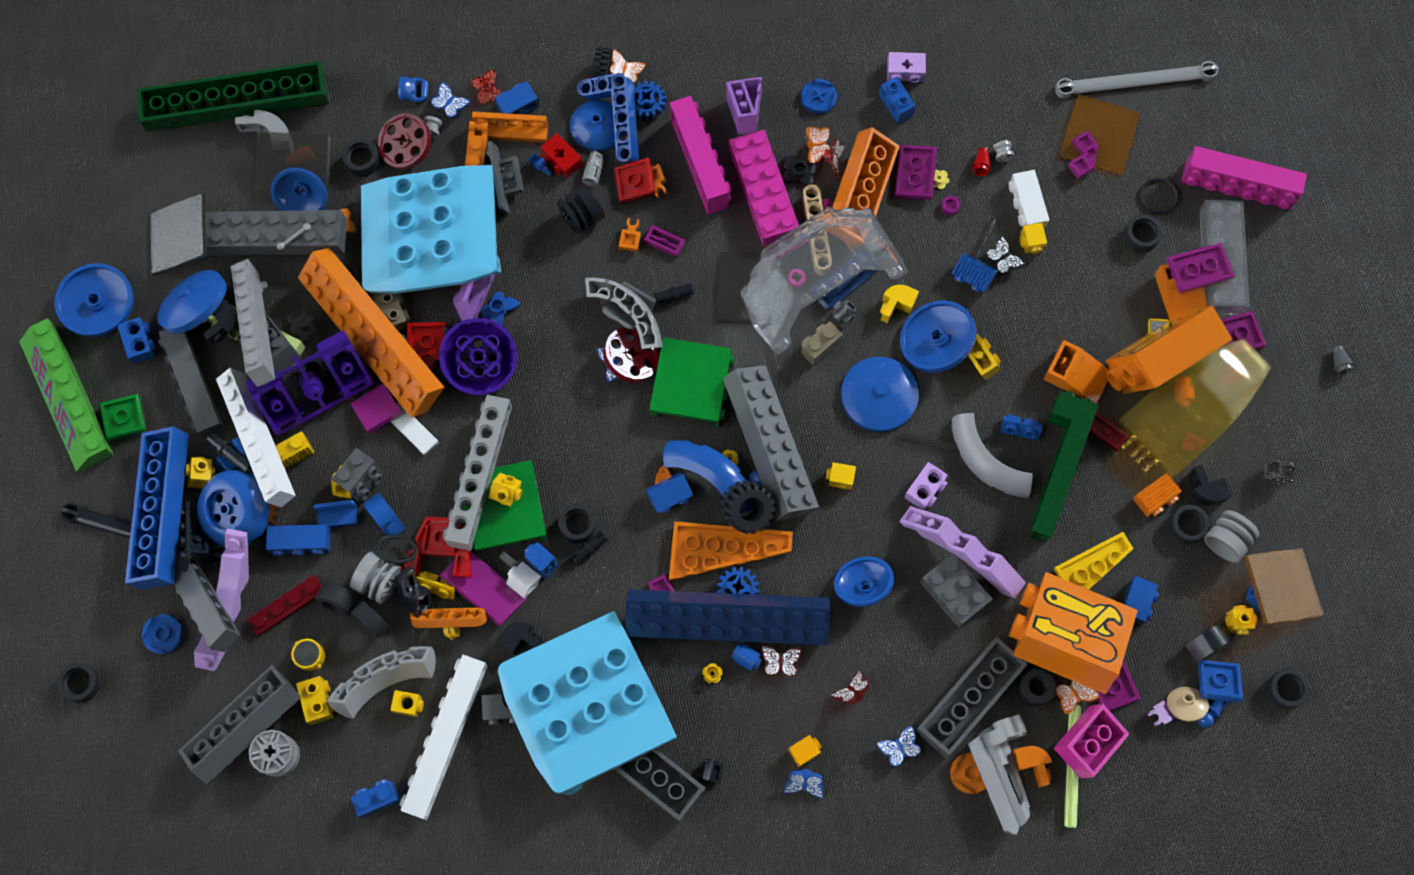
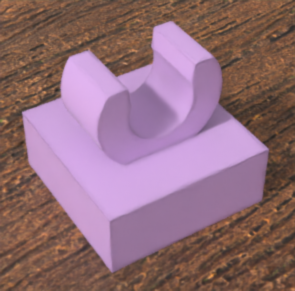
[1148,700,1175,726]

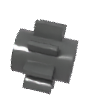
[833,300,856,323]

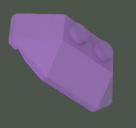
[453,273,496,321]

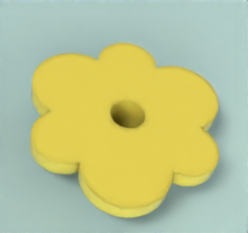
[934,170,949,190]

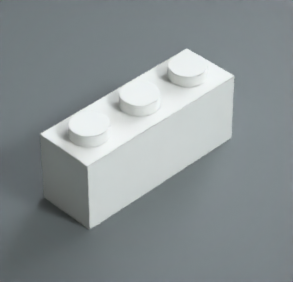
[1008,170,1049,228]

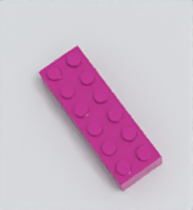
[670,96,731,215]
[729,130,800,247]
[1181,146,1307,209]

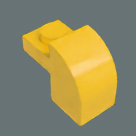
[879,285,919,323]

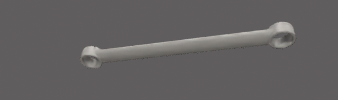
[1055,61,1218,99]

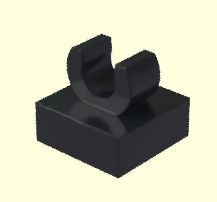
[698,759,724,784]

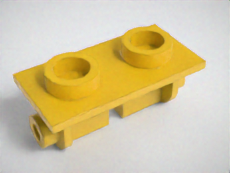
[416,571,455,600]

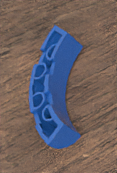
[663,440,755,513]

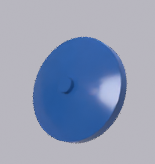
[55,263,134,337]
[158,270,226,333]
[900,300,976,373]
[841,357,919,432]

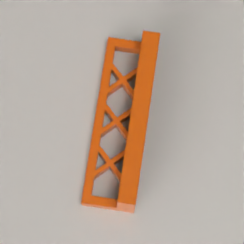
[472,112,548,143]

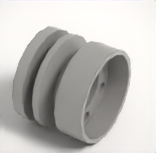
[1204,510,1259,563]
[350,551,402,604]
[249,730,300,777]

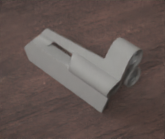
[968,714,1030,836]

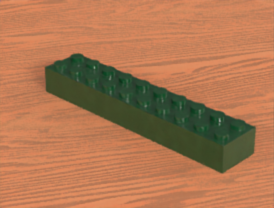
[137,61,329,132]

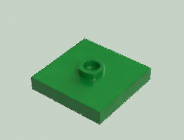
[100,394,147,441]

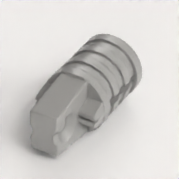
[582,151,603,186]

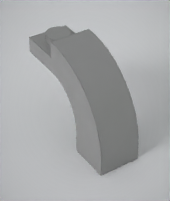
[235,110,294,158]

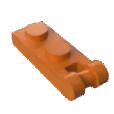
[465,121,489,166]

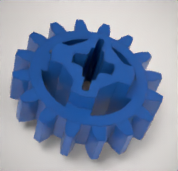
[634,80,667,120]
[717,567,760,595]

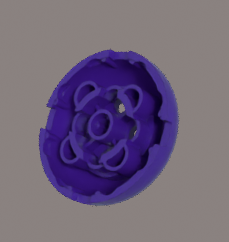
[439,318,517,395]

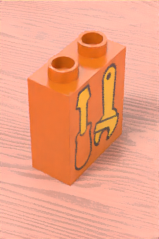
[1105,305,1233,394]
[1009,572,1138,694]

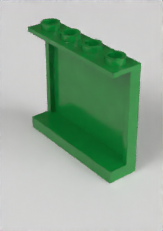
[650,337,735,427]
[460,460,548,554]

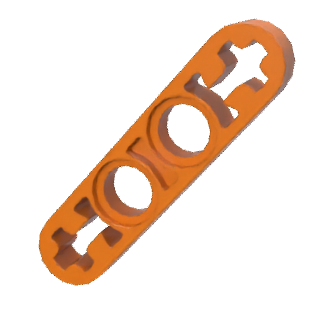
[410,608,487,628]

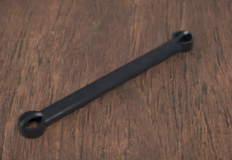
[60,503,225,567]

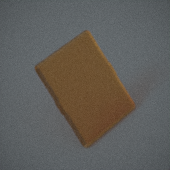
[1060,94,1140,175]
[1243,548,1324,625]

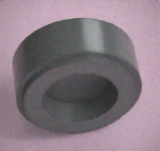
[499,551,519,568]

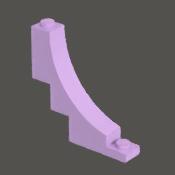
[899,506,1026,598]
[194,529,249,671]

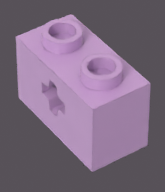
[887,52,926,83]

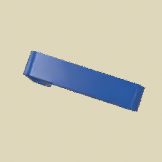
[577,73,639,164]

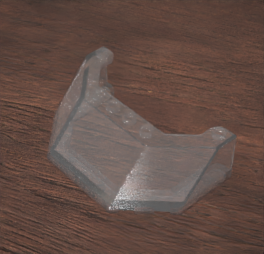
[741,207,909,355]

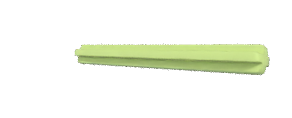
[1064,704,1081,828]

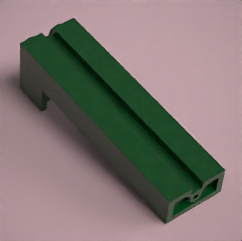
[1027,391,1098,543]

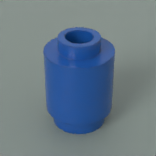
[731,643,762,671]

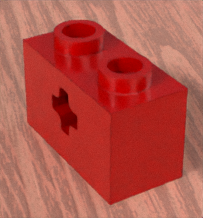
[540,133,583,179]

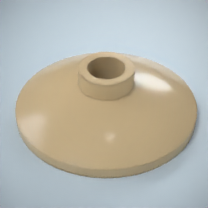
[1167,687,1209,722]

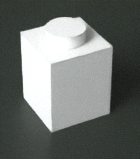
[506,562,541,599]

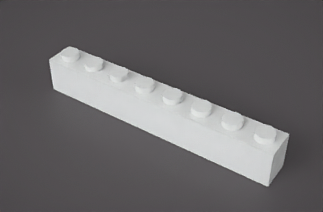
[216,368,296,507]
[400,654,487,821]

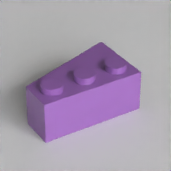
[726,77,762,134]

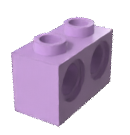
[904,462,948,510]

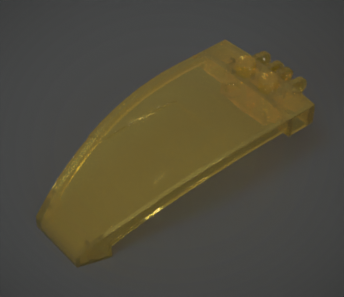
[1118,338,1271,479]

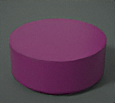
[941,196,960,216]

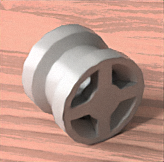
[421,116,442,138]
[993,140,1014,162]

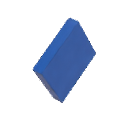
[1197,660,1243,703]

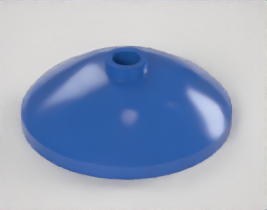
[570,100,624,152]
[270,168,328,211]
[834,556,894,607]

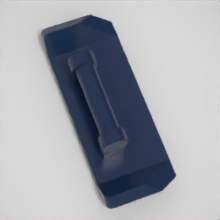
[811,250,881,310]

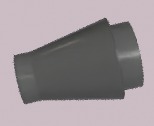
[1332,346,1354,376]

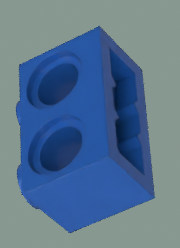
[879,77,916,124]
[118,317,156,365]

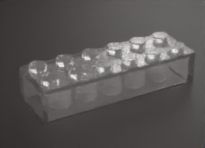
[1200,200,1249,315]

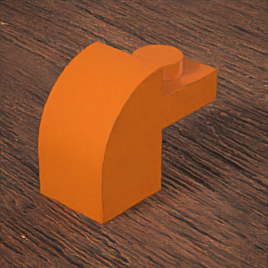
[1012,746,1052,788]

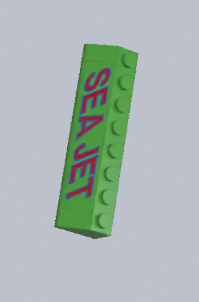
[19,318,114,473]

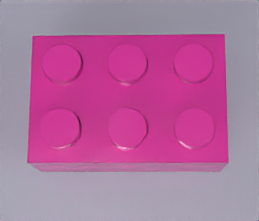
[1054,703,1129,779]

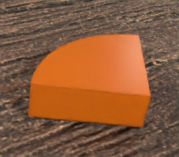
[655,465,672,484]

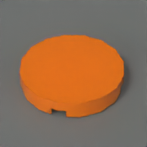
[950,753,986,794]

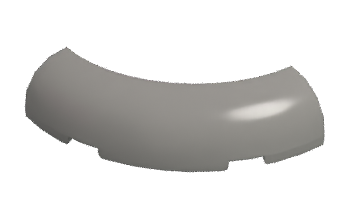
[585,278,663,349]
[952,413,1032,498]
[327,646,436,719]

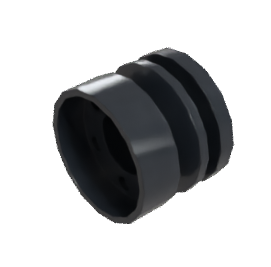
[556,184,605,234]

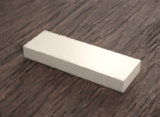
[390,402,439,456]

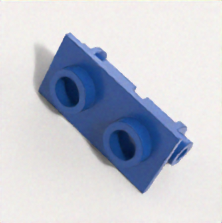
[1000,414,1043,440]

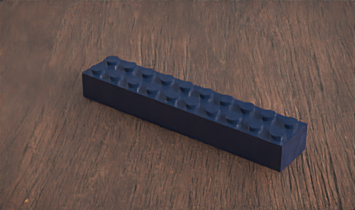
[625,589,830,645]

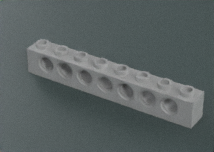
[443,395,512,551]

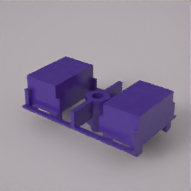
[246,330,374,436]

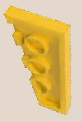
[1054,532,1133,590]

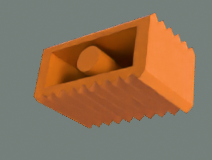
[1133,473,1182,517]

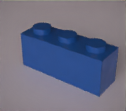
[266,524,331,557]

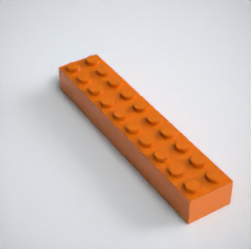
[298,248,444,418]

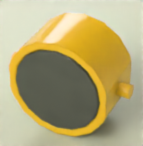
[291,638,325,671]

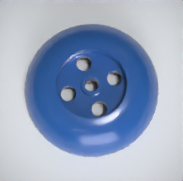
[197,470,270,548]

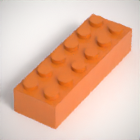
[825,127,900,247]

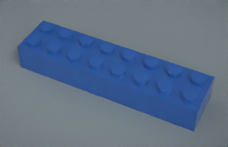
[125,427,189,590]

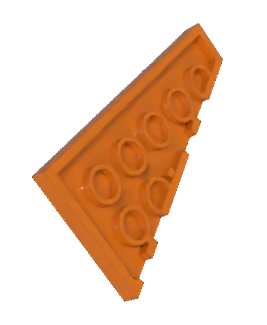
[669,521,793,581]

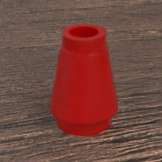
[972,148,991,176]

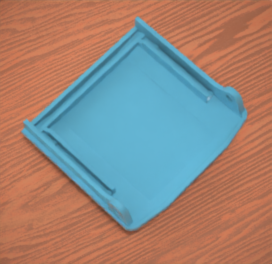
[361,165,501,294]
[498,611,677,795]

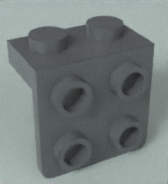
[602,281,657,330]
[331,448,383,503]

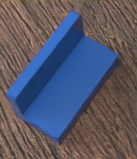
[314,500,359,528]

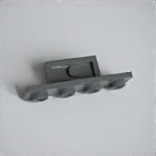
[487,141,524,214]

